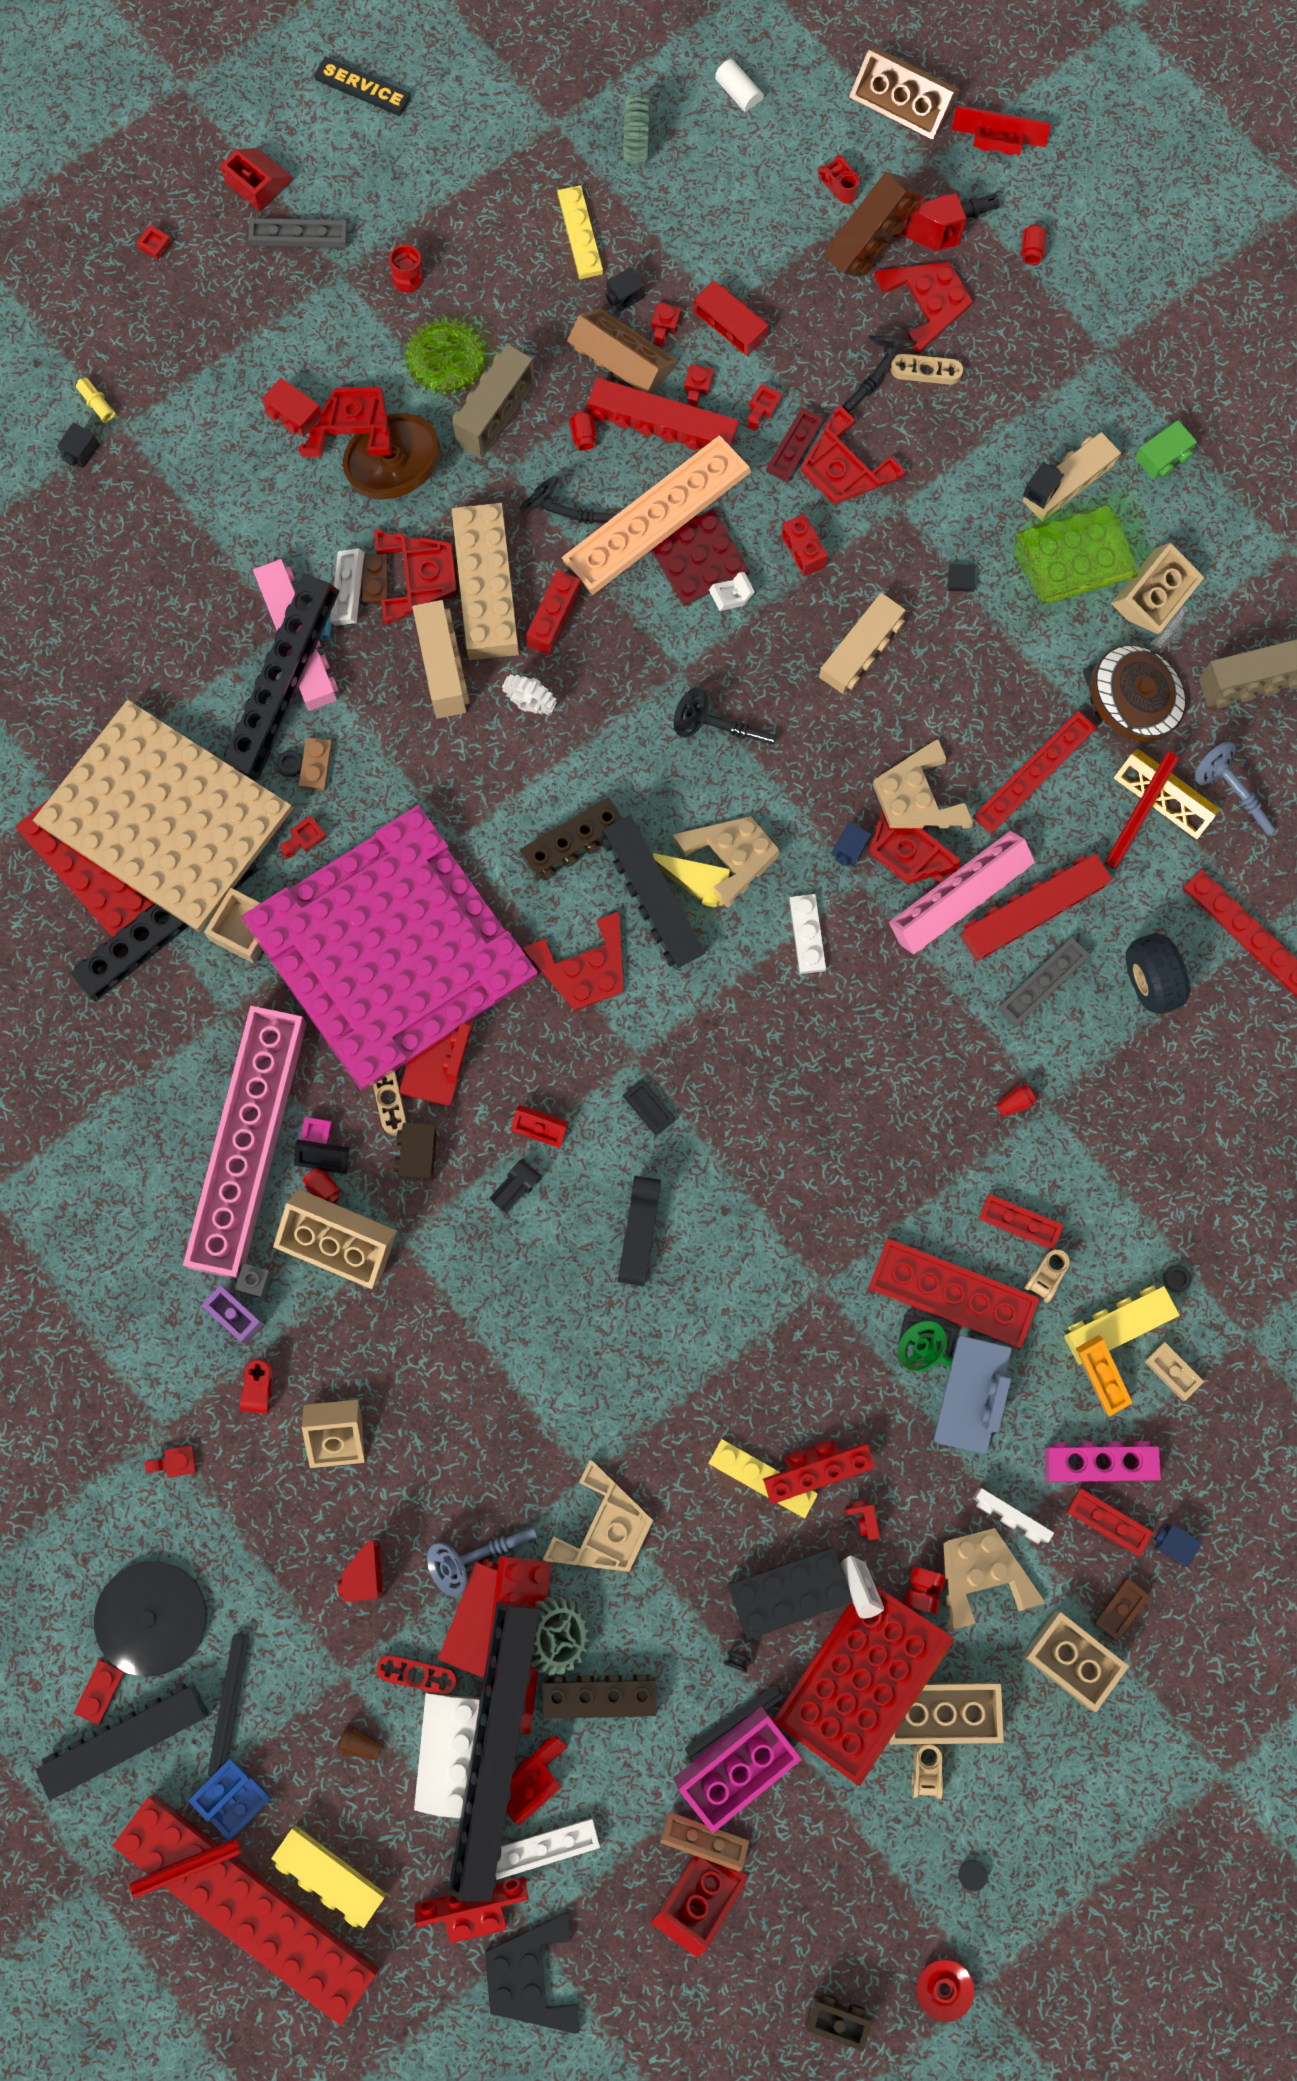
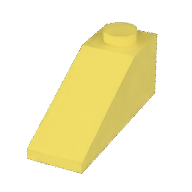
[653,853,730,907]

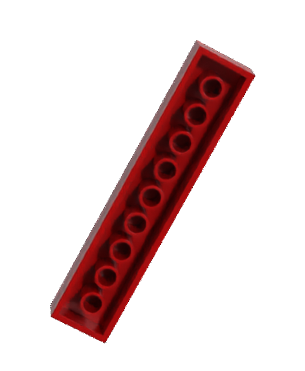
[112,1793,379,2026]

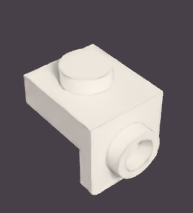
[709,572,754,611]

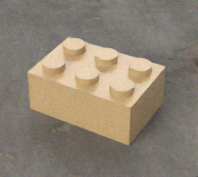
[1022,1611,1129,1712]

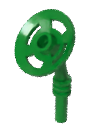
[898,1321,1007,1375]

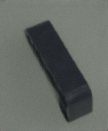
[618,1175,661,1287]

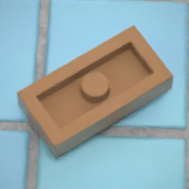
[299,737,332,791]

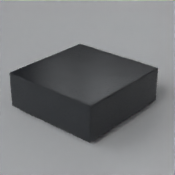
[948,564,975,592]

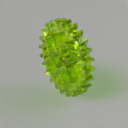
[405,317,485,395]

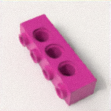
[1044,1441,1161,1482]

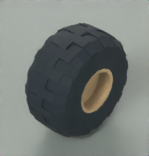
[1125,933,1191,1014]

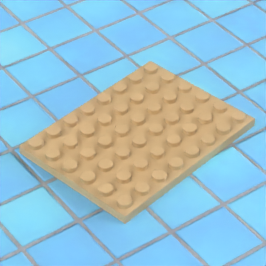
[33,700,293,933]

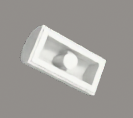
[715,59,764,112]
[840,1556,884,1618]

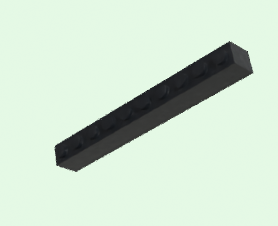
[448,1601,540,1901]

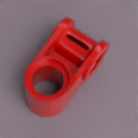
[817,155,859,204]
[240,1360,273,1414]

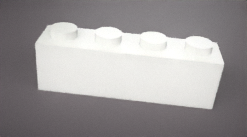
[414,1693,481,1818]

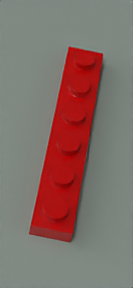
[972,711,1097,835]
[1182,869,1297,997]

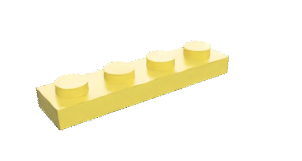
[557,185,603,279]
[708,1439,818,1519]

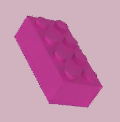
[673,1706,802,1834]

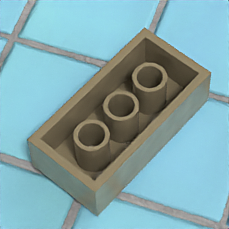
[452,344,535,460]
[1199,639,1297,708]

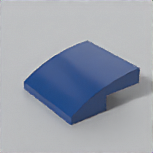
[188,1758,272,1841]

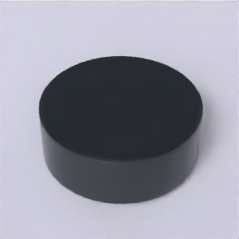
[277,750,302,777]
[1163,1265,1192,1293]
[958,1860,988,1891]

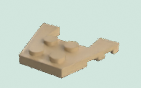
[873,740,973,828]
[672,816,779,908]
[543,1460,653,1572]
[944,1528,1044,1632]

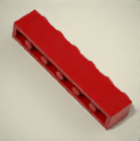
[587,378,739,450]
[960,853,1113,962]

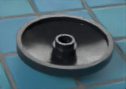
[94,1561,207,1677]

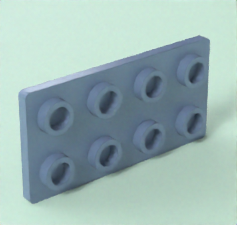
[933,1335,1011,1454]

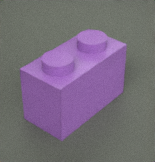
[201,1285,265,1345]

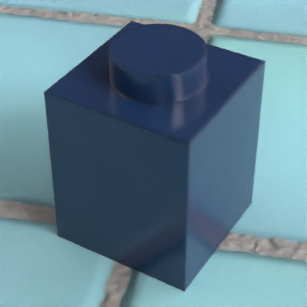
[832,822,871,867]
[1154,1524,1202,1567]

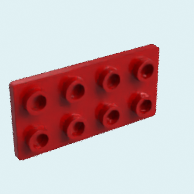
[399,1018,475,1107]

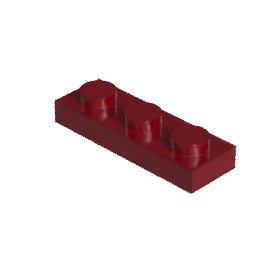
[766,408,824,483]

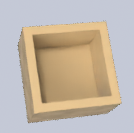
[204,888,263,964]

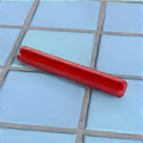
[129,1839,241,1898]

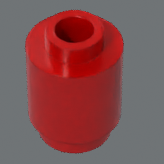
[1021,225,1047,265]
[569,411,597,451]
[302,1167,341,1204]

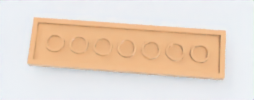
[561,435,751,595]

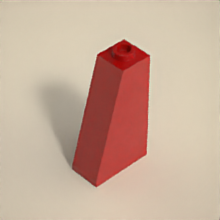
[438,1559,498,1678]

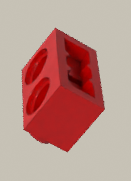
[781,513,828,578]

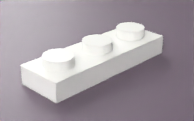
[330,548,364,626]
[789,894,826,974]
[973,1488,1054,1544]

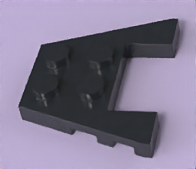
[485,1913,579,2034]

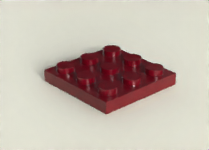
[651,509,750,607]

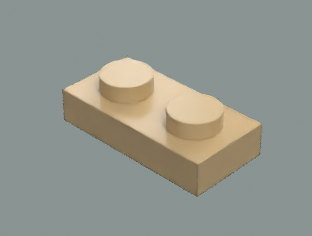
[1144,1342,1204,1401]

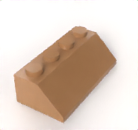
[849,47,960,140]
[567,308,679,393]

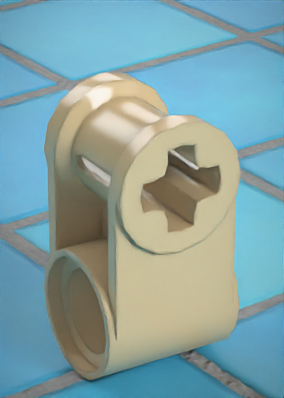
[1024,1250,1070,1303]
[911,1744,943,1799]

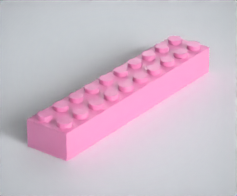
[183,1006,307,1280]

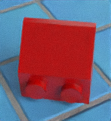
[337,1541,384,1602]

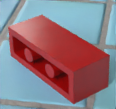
[693,280,768,357]
[526,570,581,656]

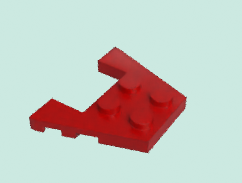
[874,262,973,354]
[298,387,392,457]
[801,405,906,505]
[374,529,457,625]
[523,912,623,1011]

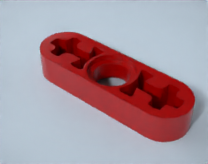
[376,1655,457,1695]

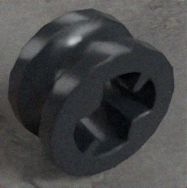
[723,1650,751,1672]

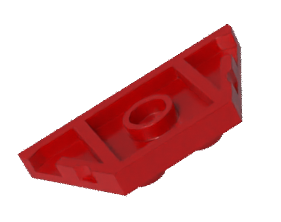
[869,810,961,885]

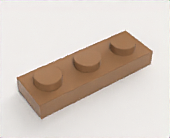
[660,1812,749,1872]

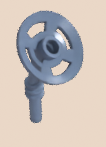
[1195,741,1276,835]
[427,1527,538,1597]

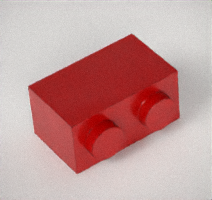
[262,377,321,438]

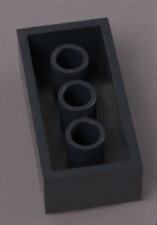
[727,1547,853,1640]

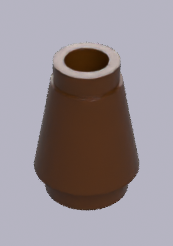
[337,1727,381,1760]

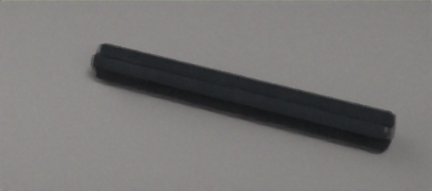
[208,1633,249,1777]

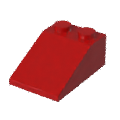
[650,1855,749,1958]

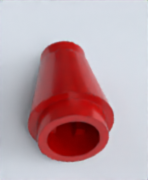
[995,1084,1037,1118]

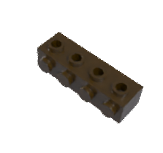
[520,797,623,881]
[543,1674,656,1719]

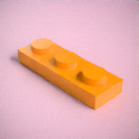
[1075,1335,1132,1417]

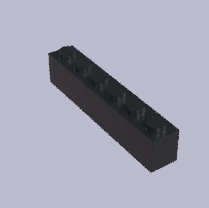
[600,815,706,970]
[35,1683,209,1801]

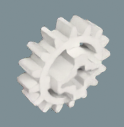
[502,674,557,715]

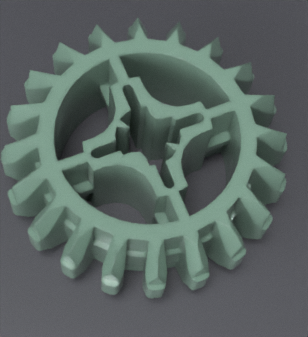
[623,93,650,163]
[530,1596,591,1675]

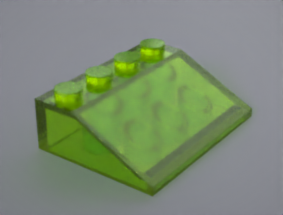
[1014,504,1138,605]

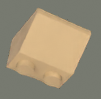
[302,1400,365,1468]

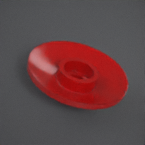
[916,1959,974,2022]

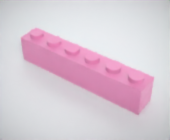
[253,559,339,711]
[889,831,1035,954]

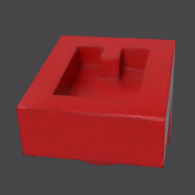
[845,1500,880,1540]

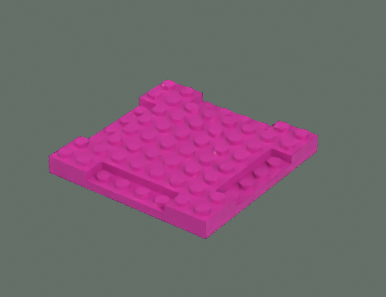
[242,805,538,1092]

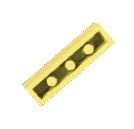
[1064,1285,1180,1365]
[271,1826,387,1928]

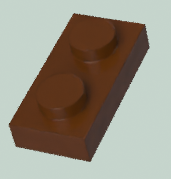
[362,554,388,605]
[1093,1578,1150,1641]

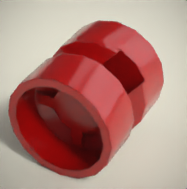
[389,244,423,293]
[903,1566,947,1615]

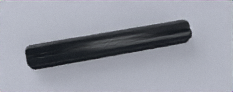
[685,1685,784,1761]

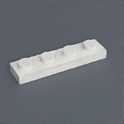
[496,1818,600,1880]

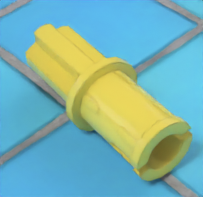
[76,377,116,423]

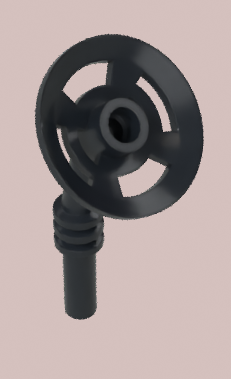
[842,335,917,413]
[519,476,617,525]
[673,688,776,745]

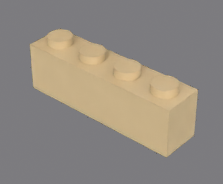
[1023,432,1121,522]
[819,593,905,694]

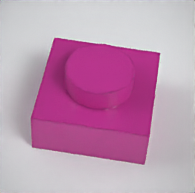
[300,1117,333,1144]

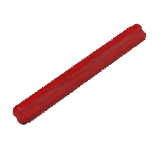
[1105,752,1179,869]

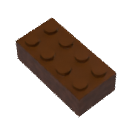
[823,171,924,277]

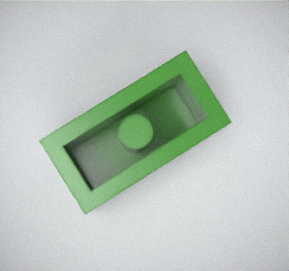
[1135,420,1197,480]

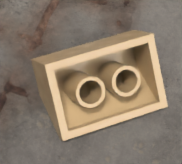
[1111,543,1204,634]

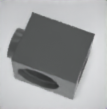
[235,1263,274,1300]

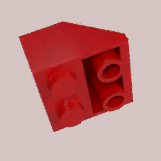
[220,148,293,211]
[904,193,966,251]

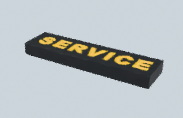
[314,56,411,116]

